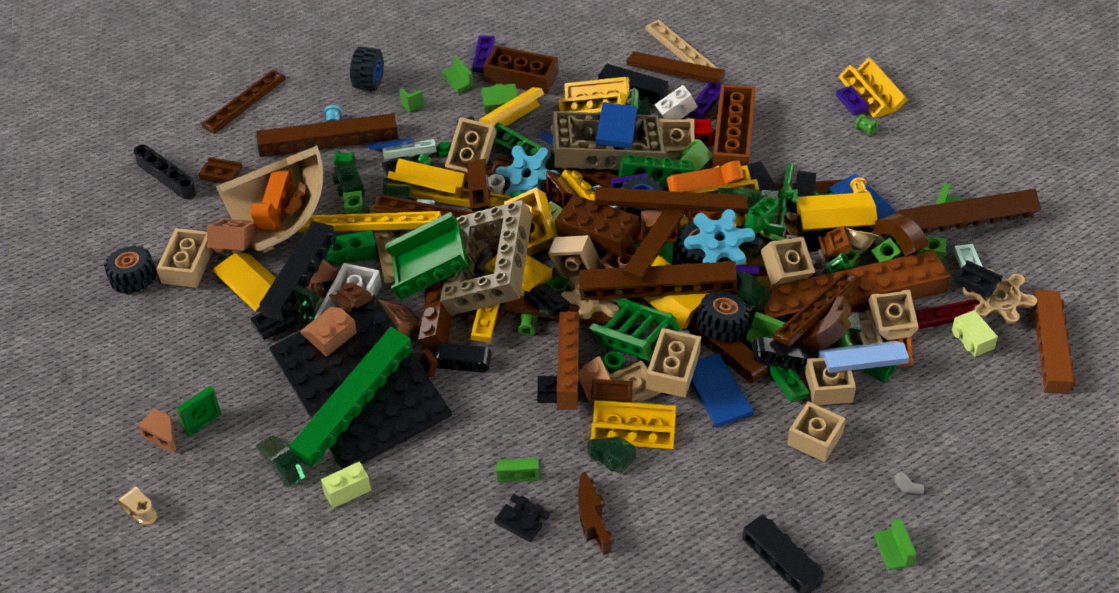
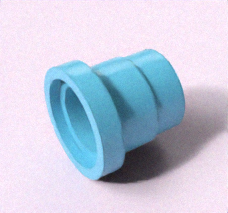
[324,105,342,122]

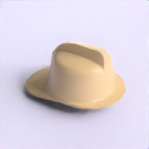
[844,228,885,254]

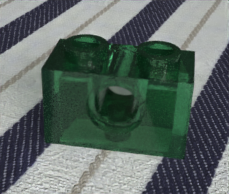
[332,162,365,200]

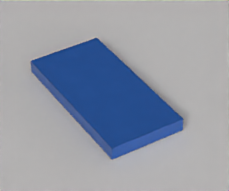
[596,102,637,149]
[828,173,897,233]
[691,353,754,428]

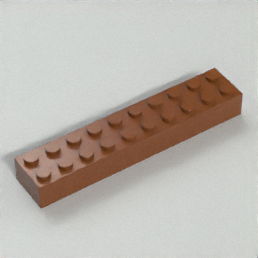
[753,250,950,322]

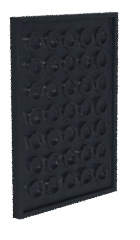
[269,295,452,470]

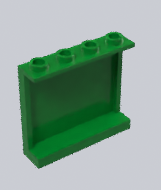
[385,212,468,300]

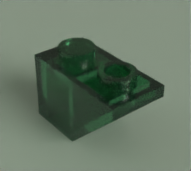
[587,436,636,475]

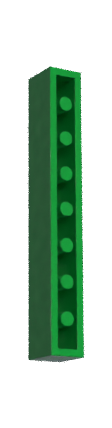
[289,327,412,468]

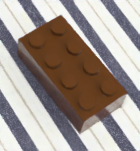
[483,45,558,94]
[555,195,641,258]

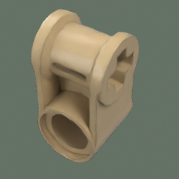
[118,486,157,526]

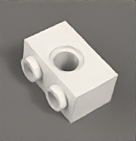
[655,85,698,120]

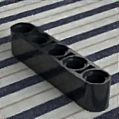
[133,144,197,200]

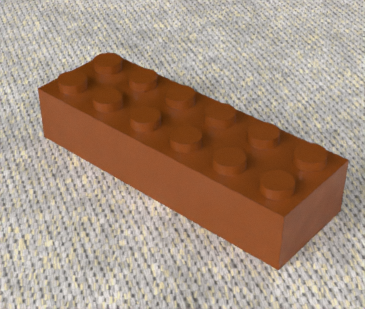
[712,84,756,168]

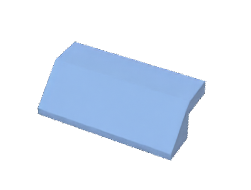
[817,341,909,373]

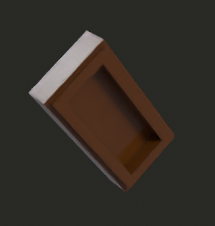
[591,379,633,402]

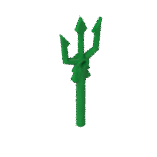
[777,163,798,217]

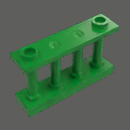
[588,298,680,361]

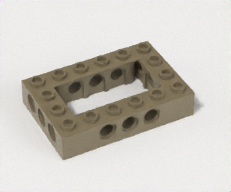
[552,111,665,172]
[440,200,532,316]

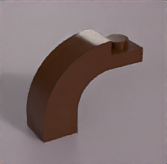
[870,214,929,256]
[794,296,851,353]

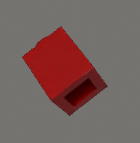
[694,119,713,146]

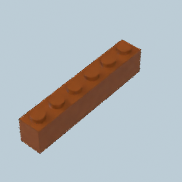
[1033,290,1076,394]
[557,312,579,410]

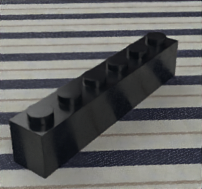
[259,221,336,322]

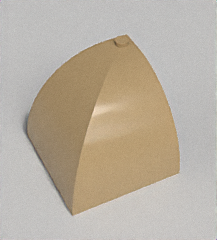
[216,146,323,253]

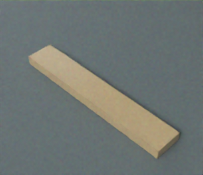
[646,20,719,69]

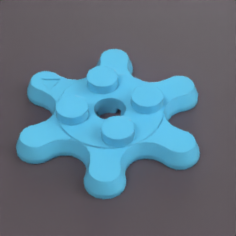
[495,146,559,195]
[684,209,755,265]

